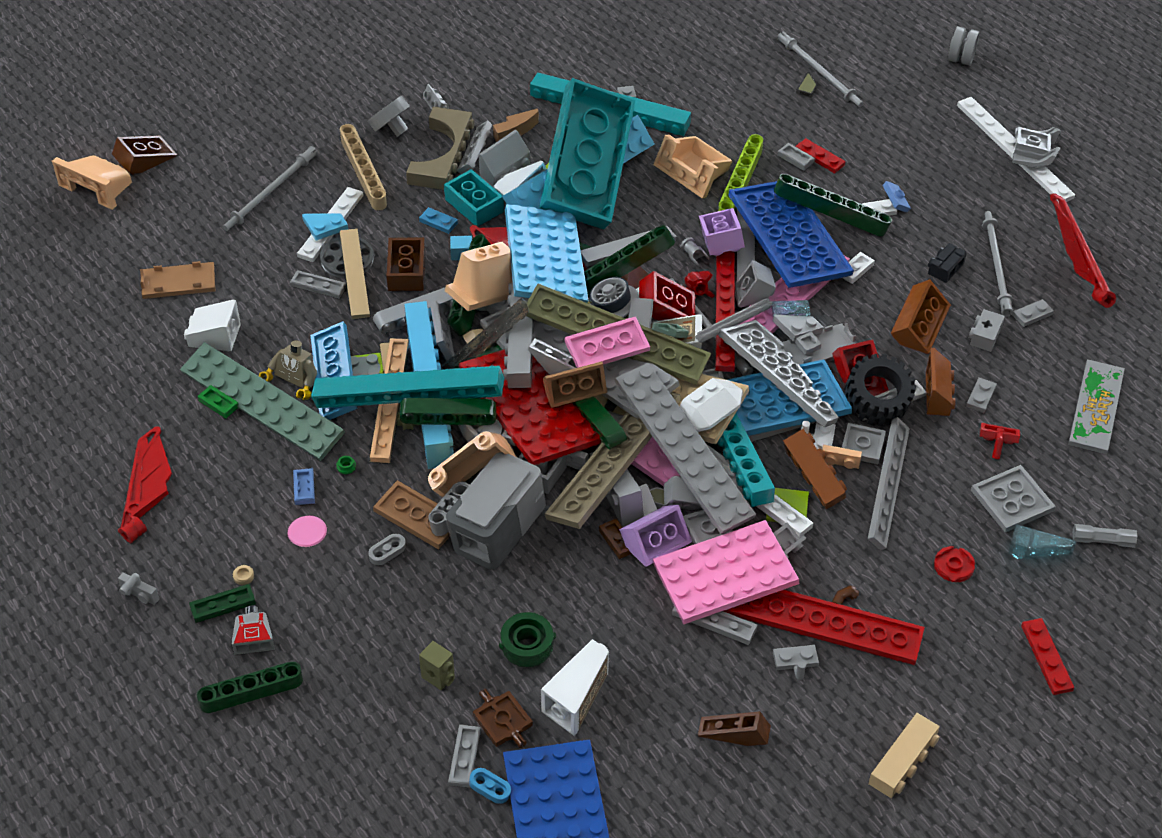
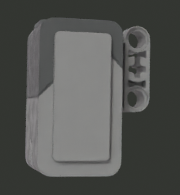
[429,452,546,569]

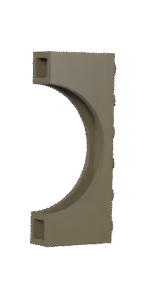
[406,107,474,190]

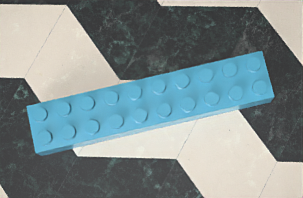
[502,115,654,210]
[404,301,454,469]

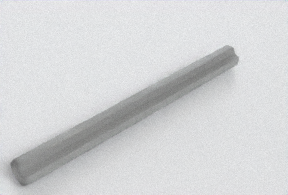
[695,298,773,343]

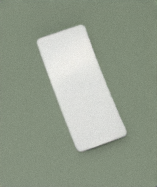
[639,484,657,516]

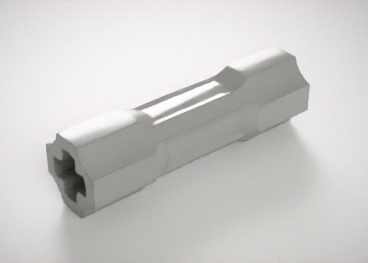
[1072,524,1137,548]

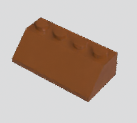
[890,279,951,354]

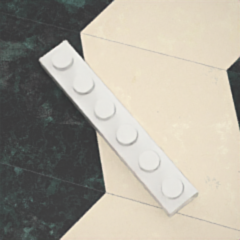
[297,187,363,262]

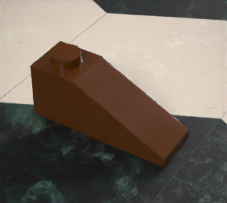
[698,711,771,746]

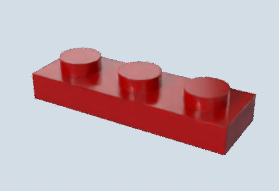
[795,138,846,174]

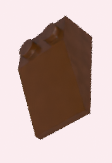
[112,136,177,174]

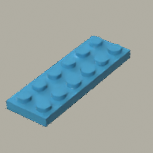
[310,321,357,420]

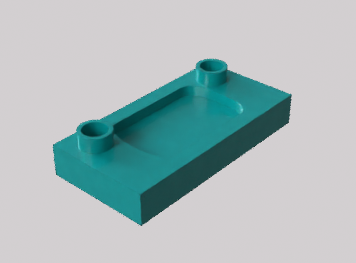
[539,78,636,229]

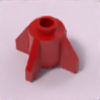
[685,271,715,299]

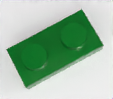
[197,385,239,418]

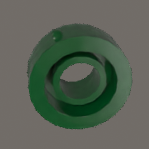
[499,612,556,668]

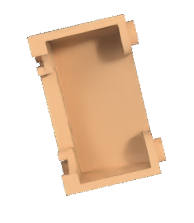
[428,432,516,497]

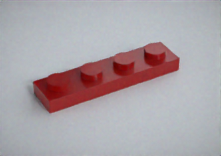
[1021,618,1075,695]

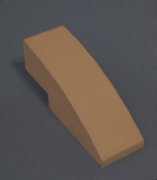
[493,109,539,142]

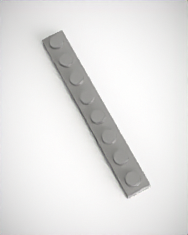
[868,417,910,550]

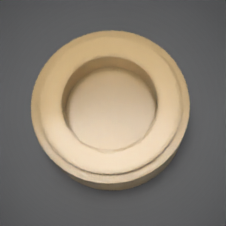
[233,565,254,585]

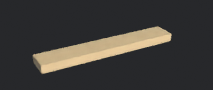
[340,229,370,319]

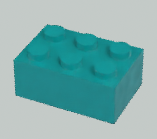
[444,169,504,227]

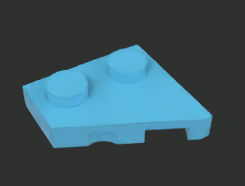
[302,213,348,240]

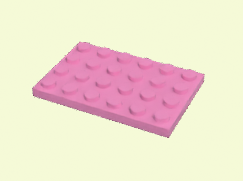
[653,520,799,624]

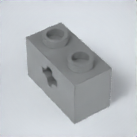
[969,309,1005,352]

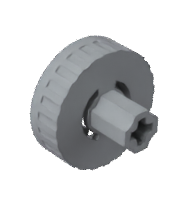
[368,96,410,137]

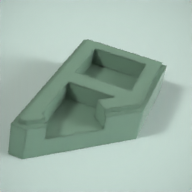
[651,323,689,338]

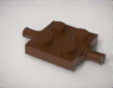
[473,689,533,748]

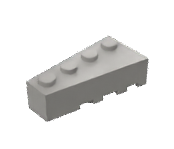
[590,452,644,527]

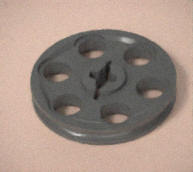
[320,237,374,278]

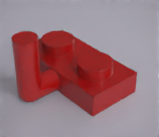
[980,423,1020,459]

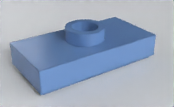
[883,181,911,212]
[293,468,315,505]

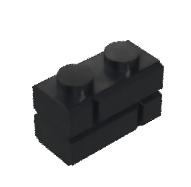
[928,243,967,283]

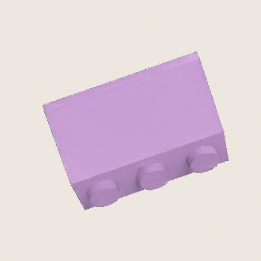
[619,505,692,566]

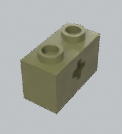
[419,641,455,690]

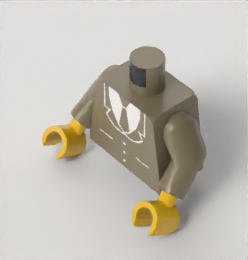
[259,341,317,400]

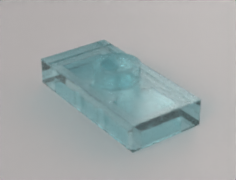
[771,300,810,317]

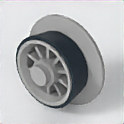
[590,277,639,318]

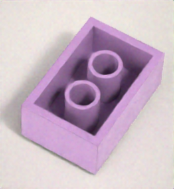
[699,208,745,256]

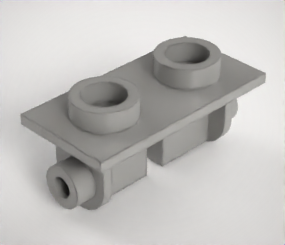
[423,84,449,109]

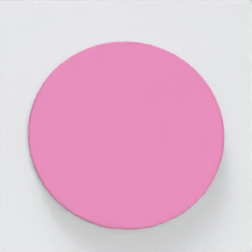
[288,516,327,547]

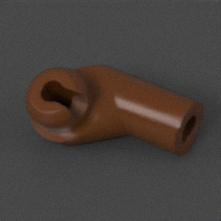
[832,585,859,605]

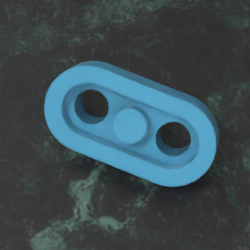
[469,768,511,803]

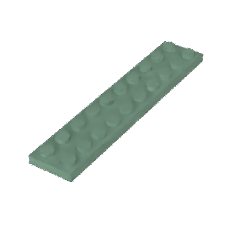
[180,342,345,461]

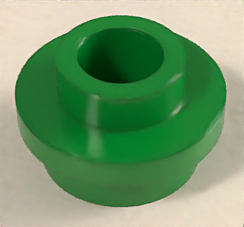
[336,456,356,474]

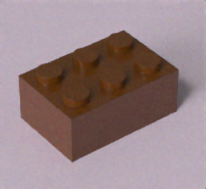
[386,237,426,291]

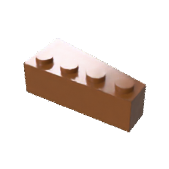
[783,429,847,509]

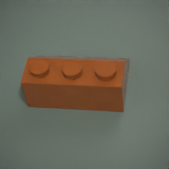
[926,348,955,416]

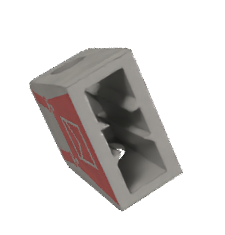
[232,606,275,655]

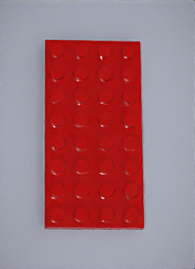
[459,349,601,466]

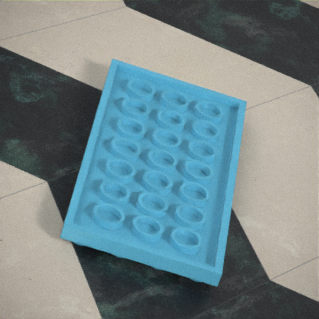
[505,204,588,303]

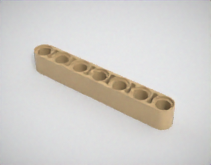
[340,124,387,210]

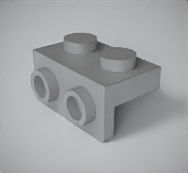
[773,522,806,558]

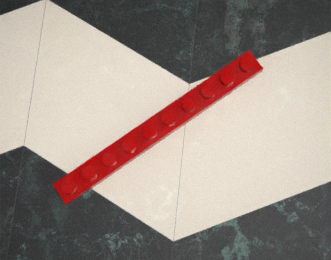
[715,251,735,372]

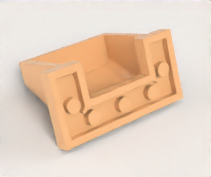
[653,135,732,198]
[52,155,132,210]
[445,242,512,311]

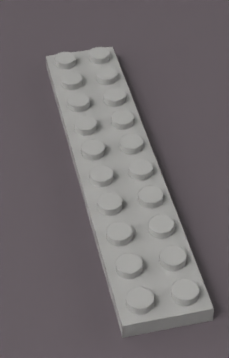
[615,363,756,535]

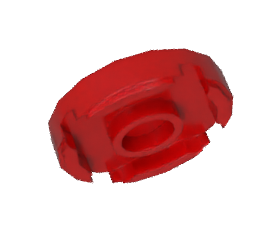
[934,546,975,582]

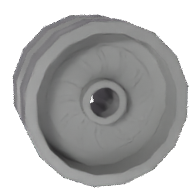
[948,26,980,66]

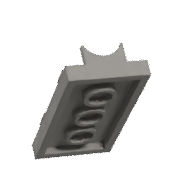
[782,323,856,364]

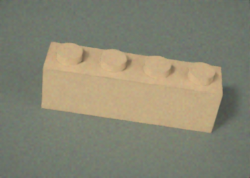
[869,713,940,798]

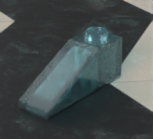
[1008,525,1076,559]

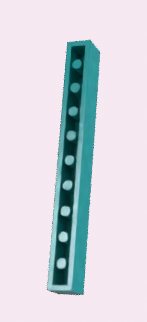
[530,72,691,136]
[311,366,505,408]

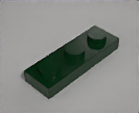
[189,584,256,623]

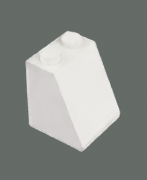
[184,300,241,351]

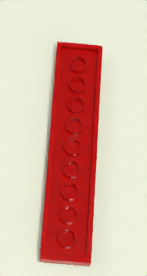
[724,590,925,665]

